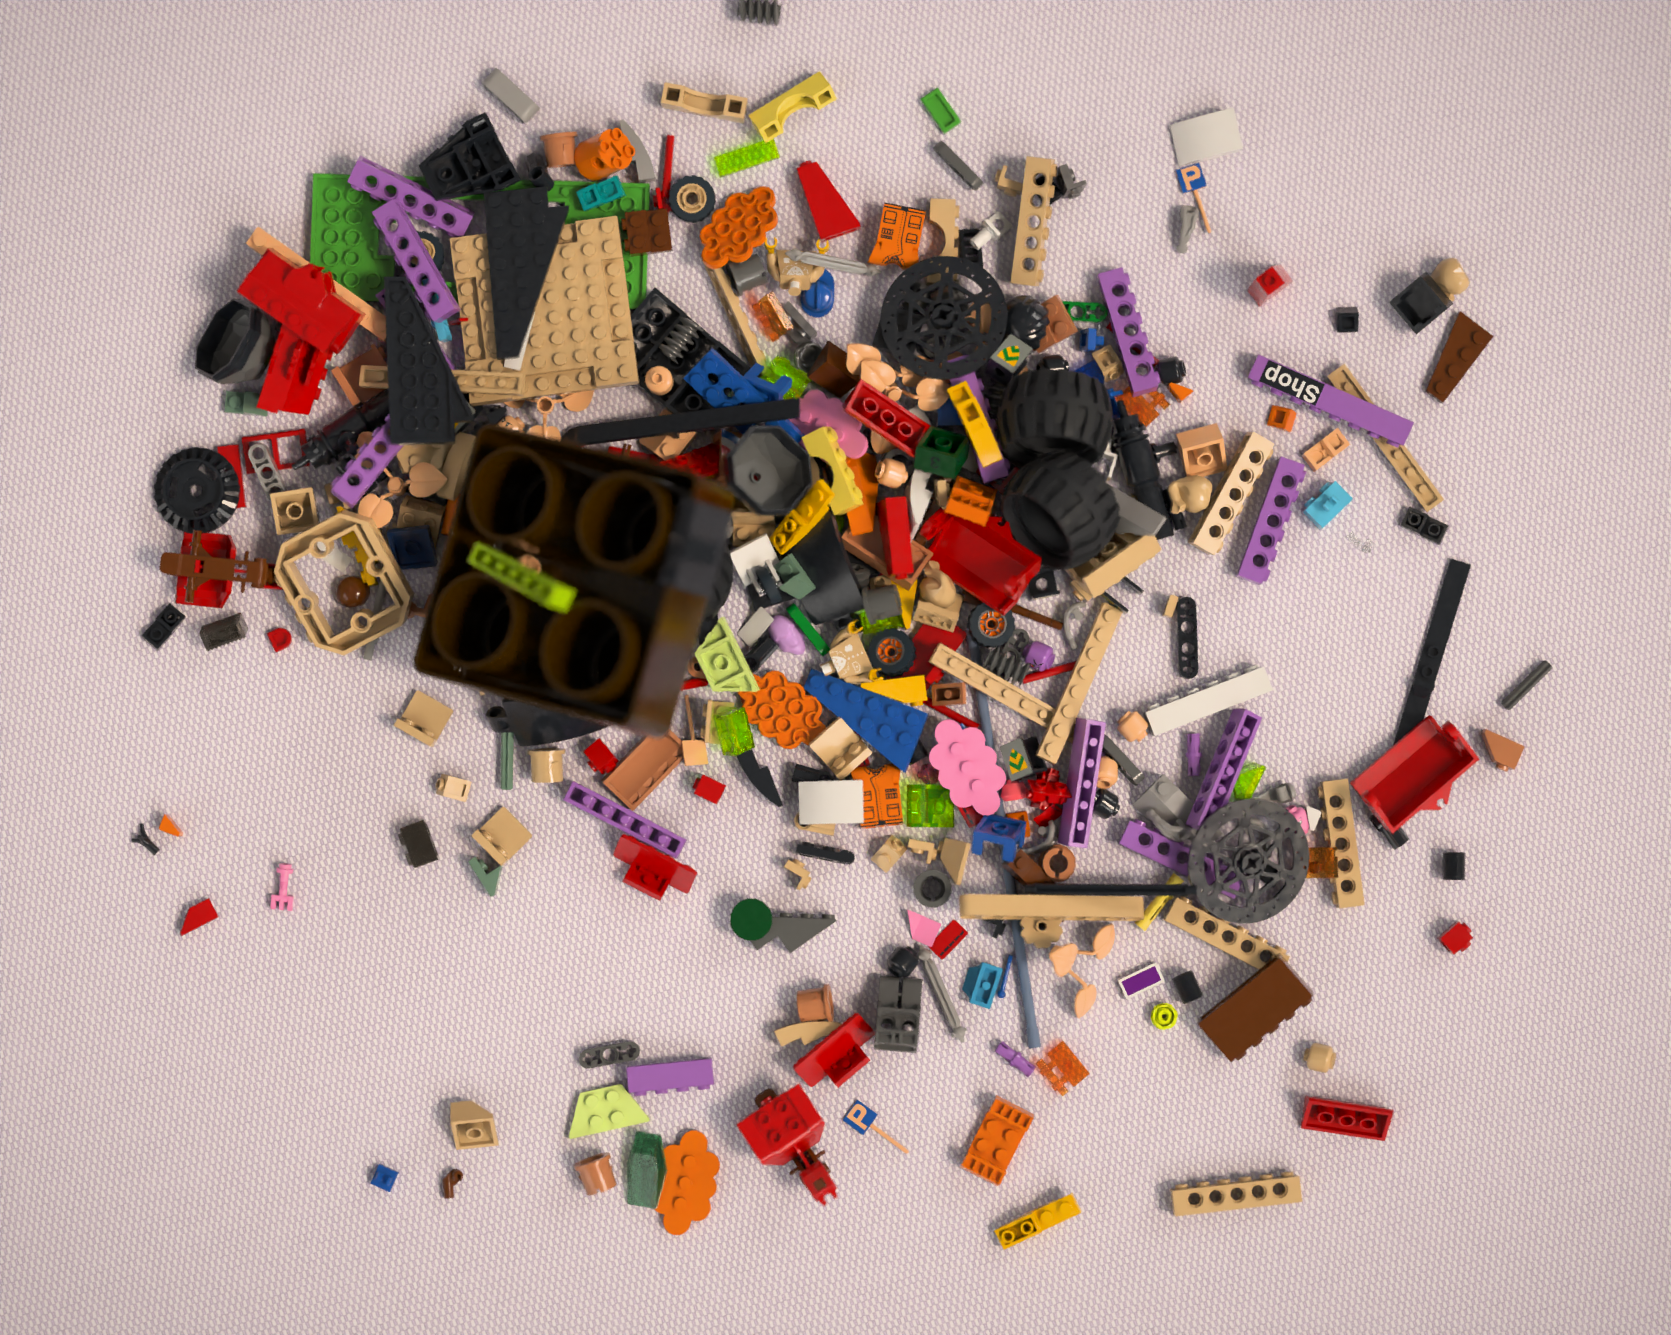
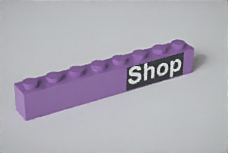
[1248,354,1414,448]

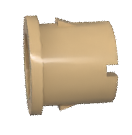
[527,748,565,783]

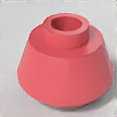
[1001,779,1028,801]

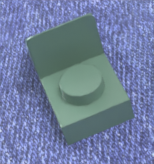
[224,391,268,417]
[773,553,816,600]
[468,857,503,897]

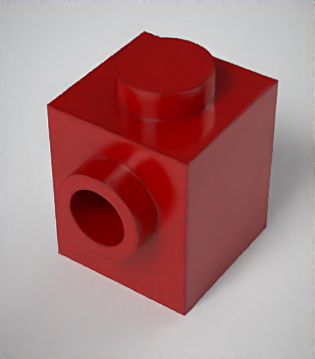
[583,738,619,774]
[692,775,726,805]
[1437,922,1473,955]

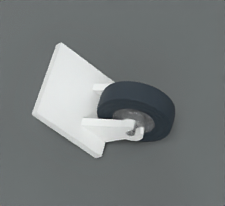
[730,533,783,604]

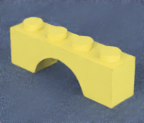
[748,71,837,143]
[801,427,863,515]

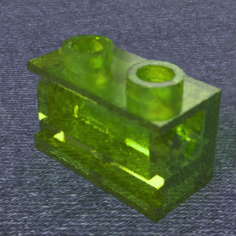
[760,355,811,399]
[713,707,755,756]

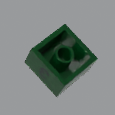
[914,426,970,479]

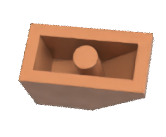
[932,682,966,706]
[1481,729,1525,772]

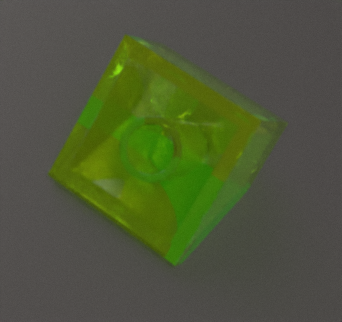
[907,784,954,828]

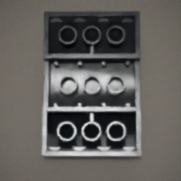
[631,288,751,432]

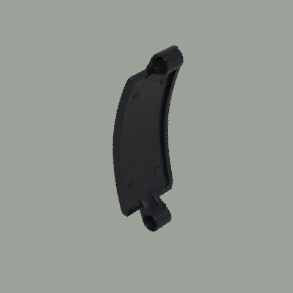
[774,467,865,633]
[486,699,609,747]

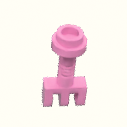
[271,863,294,911]

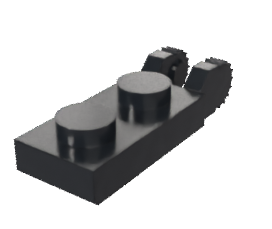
[795,842,855,865]

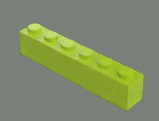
[468,542,575,611]

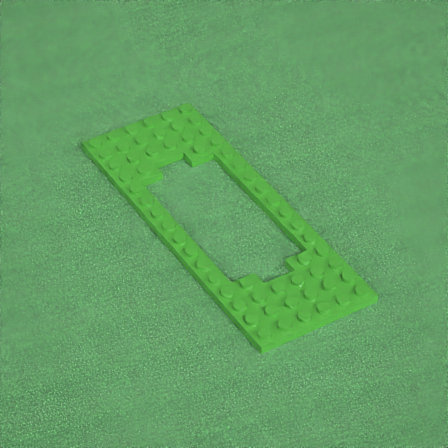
[310,173,650,310]

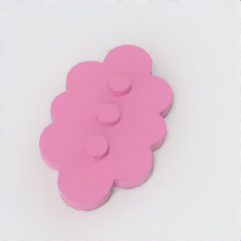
[786,390,868,464]
[929,719,1006,815]

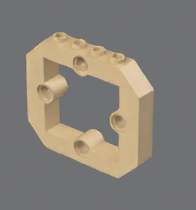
[274,510,414,655]

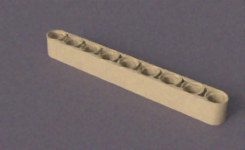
[959,894,1144,921]

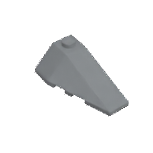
[1108,484,1167,536]
[1132,774,1223,846]

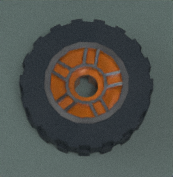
[967,602,1015,648]
[867,628,916,677]

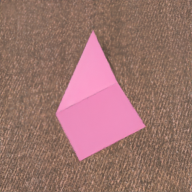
[907,909,941,947]

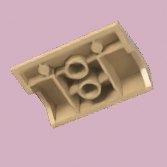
[1065,532,1162,598]

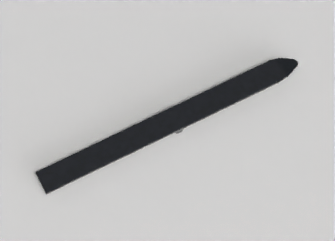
[561,398,800,445]
[1393,558,1471,745]

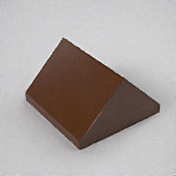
[806,341,860,398]

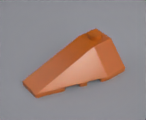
[845,453,878,536]

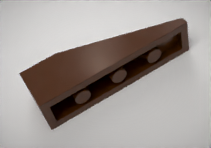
[1001,849,1065,922]

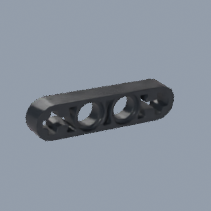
[1176,597,1199,679]

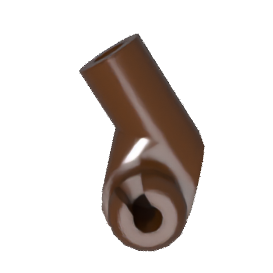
[442,1169,463,1199]

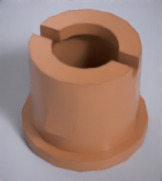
[540,132,578,168]
[1038,844,1076,882]
[797,984,834,1022]
[574,1152,617,1195]

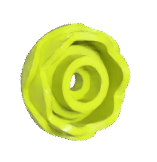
[1151,1003,1178,1030]

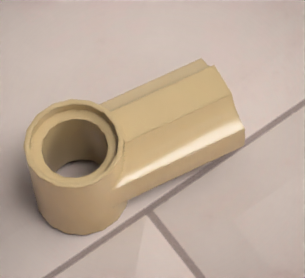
[795,813,836,836]

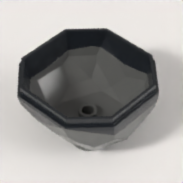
[195,298,276,384]
[724,426,813,516]

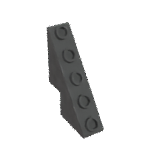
[751,913,837,953]

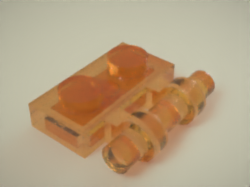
[752,291,794,342]
[1115,386,1170,427]
[1035,1040,1090,1096]

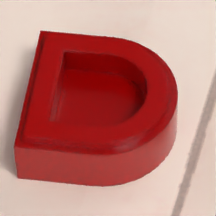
[267,628,292,653]

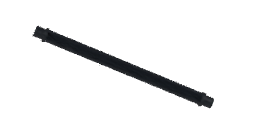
[1025,883,1197,896]

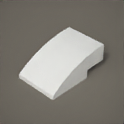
[1170,108,1243,167]
[903,469,933,542]
[799,780,864,825]

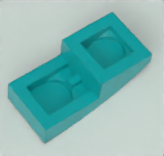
[576,176,626,211]

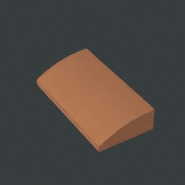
[841,515,934,591]
[601,730,684,811]

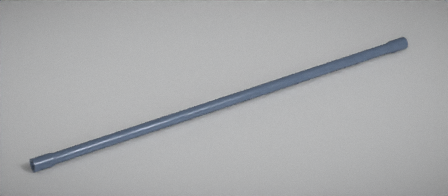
[965,629,1041,1049]

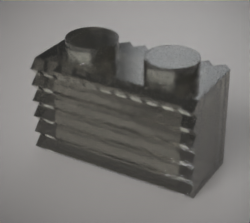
[199,612,248,651]
[398,820,440,868]

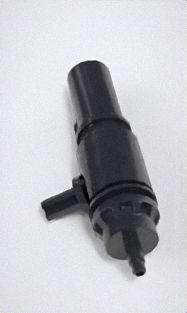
[292,390,389,470]
[1112,400,1177,541]

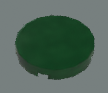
[730,898,772,941]

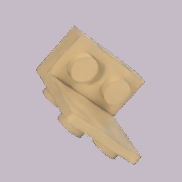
[396,495,446,550]
[732,509,776,547]
[913,593,964,632]
[394,690,453,747]
[701,700,734,745]
[809,717,872,781]
[471,807,532,866]

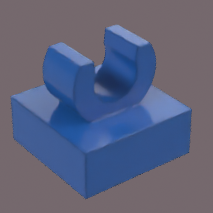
[1079,328,1104,352]
[370,1164,399,1192]

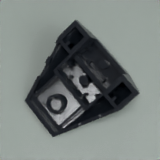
[418,112,521,201]

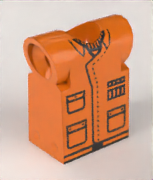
[868,202,926,270]
[851,763,903,829]

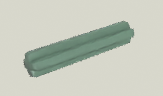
[500,732,514,790]

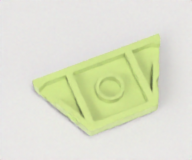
[694,617,760,692]
[569,1084,650,1139]

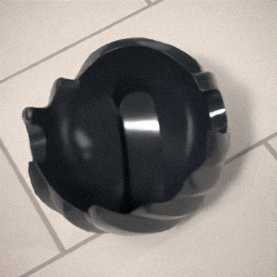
[995,295,1050,356]

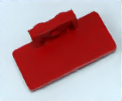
[659,443,720,477]
[886,624,966,691]
[613,834,697,901]
[793,1013,875,1088]

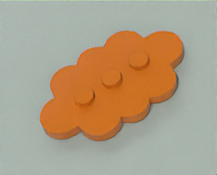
[699,186,778,269]
[738,671,826,749]
[651,1130,720,1235]

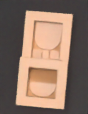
[1301,428,1350,472]

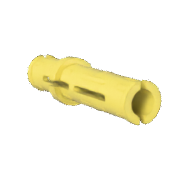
[1135,873,1184,931]

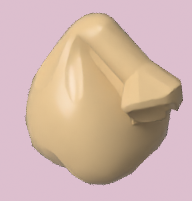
[1431,258,1470,302]
[1167,475,1212,514]
[919,561,957,608]

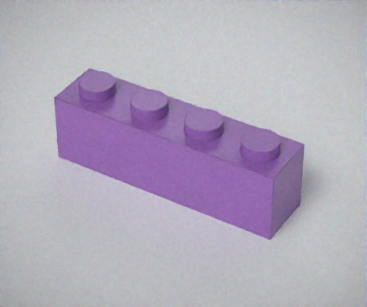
[626,1058,714,1096]

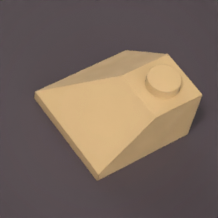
[937,838,971,885]
[450,1101,499,1150]

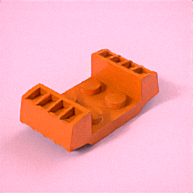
[945,476,997,526]
[960,1095,1034,1187]

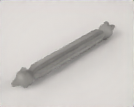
[785,248,881,277]
[917,944,967,1043]

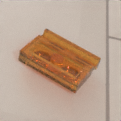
[1301,847,1338,878]

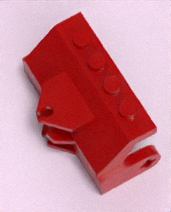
[237,248,366,354]
[257,324,334,415]
[920,507,1041,616]
[1350,715,1480,834]

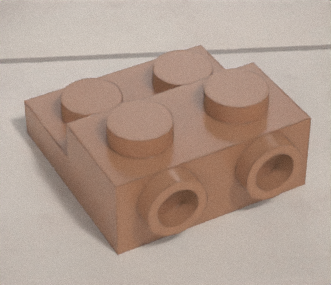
[1033,295,1078,353]

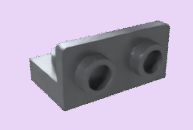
[1055,164,1087,199]
[774,301,817,346]

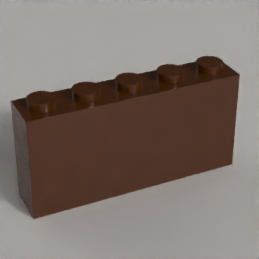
[1198,953,1313,1062]

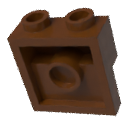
[621,209,673,257]

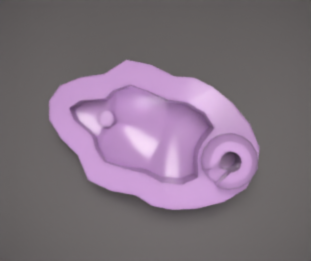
[768,615,805,655]

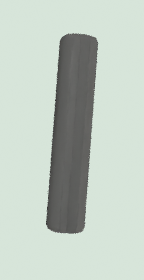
[1501,660,1552,710]

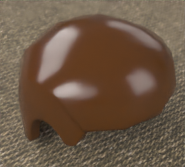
[335,576,370,608]

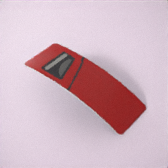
[1033,803,1063,827]

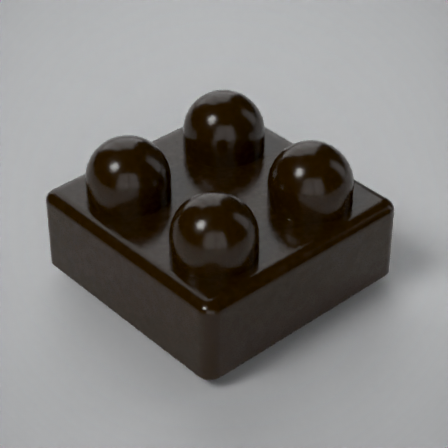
[413,424,735,739]

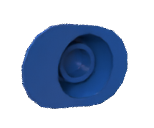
[801,269,835,318]

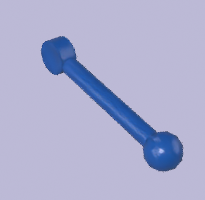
[997,955,1013,998]

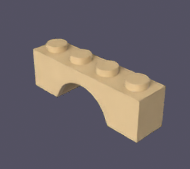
[661,82,748,123]
[927,198,959,286]

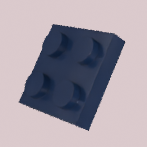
[387,525,438,570]

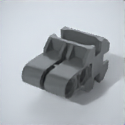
[874,975,923,1053]

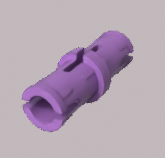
[1185,733,1202,776]
[994,1041,1036,1077]

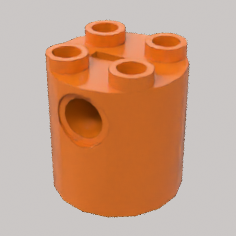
[574,128,635,181]

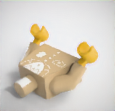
[764,237,830,296]
[820,619,884,685]

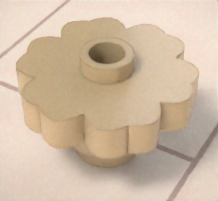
[1019,920,1063,949]

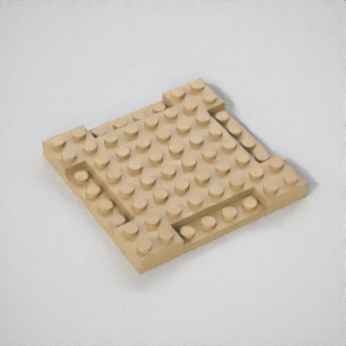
[450,216,639,406]

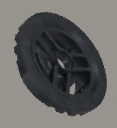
[154,447,240,534]

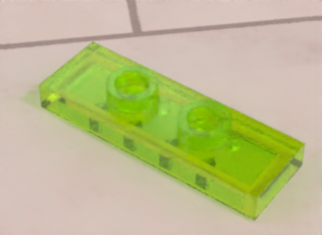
[714,138,780,178]

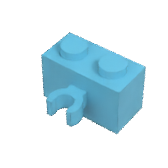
[1303,481,1353,530]

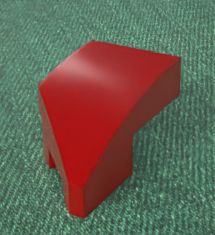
[179,898,218,936]

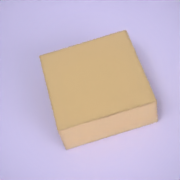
[1162,595,1179,618]

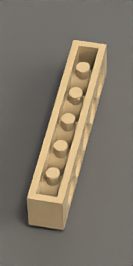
[1011,156,1058,286]
[1188,432,1274,555]
[1317,779,1365,908]
[1163,896,1290,970]
[1170,1171,1302,1217]

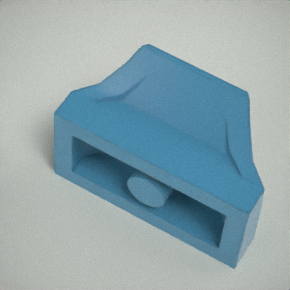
[962,962,1003,1009]

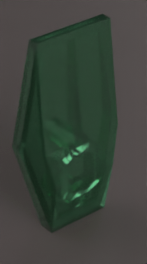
[627,1131,667,1209]

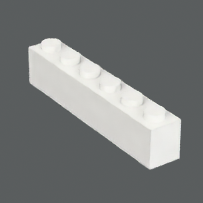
[1144,665,1273,737]

